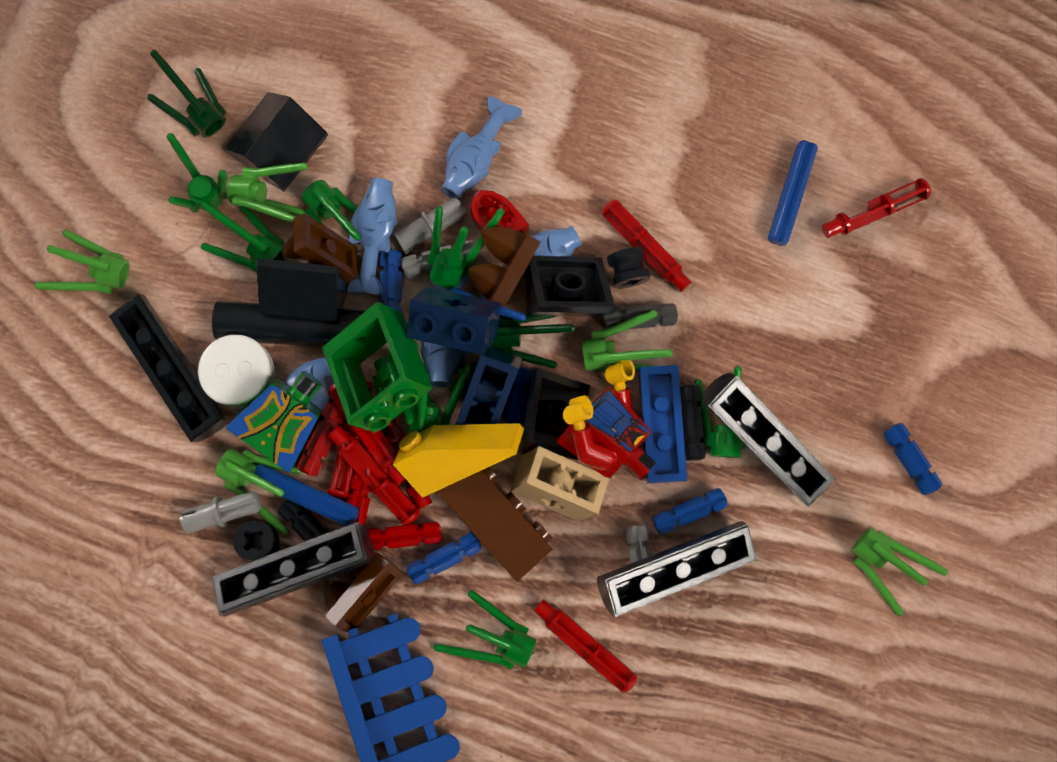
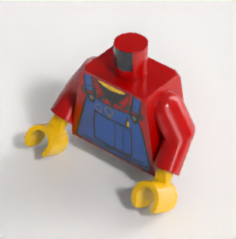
[557,360,657,480]

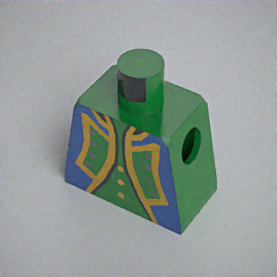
[226,371,322,473]

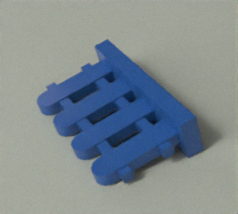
[321,613,460,762]

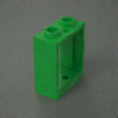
[322,302,433,433]

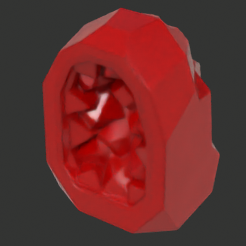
[470,190,529,233]

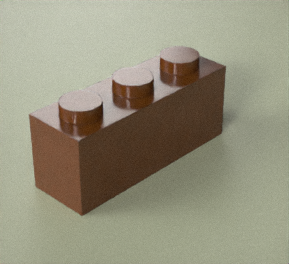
[437,467,553,582]

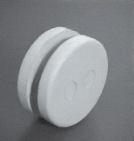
[198,334,276,410]

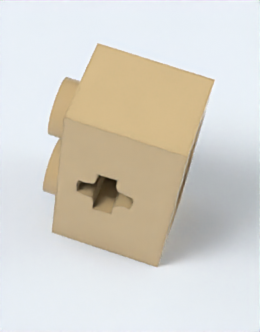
[510,446,609,521]

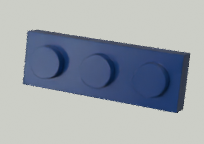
[638,365,687,484]

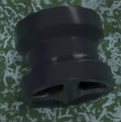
[607,247,650,289]
[233,520,280,561]

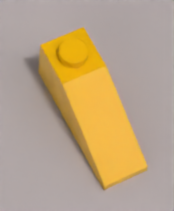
[393,423,524,498]

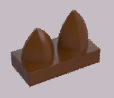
[282,213,358,283]
[468,227,540,307]
[325,553,404,633]

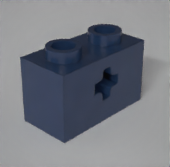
[407,286,501,355]
[455,347,522,425]

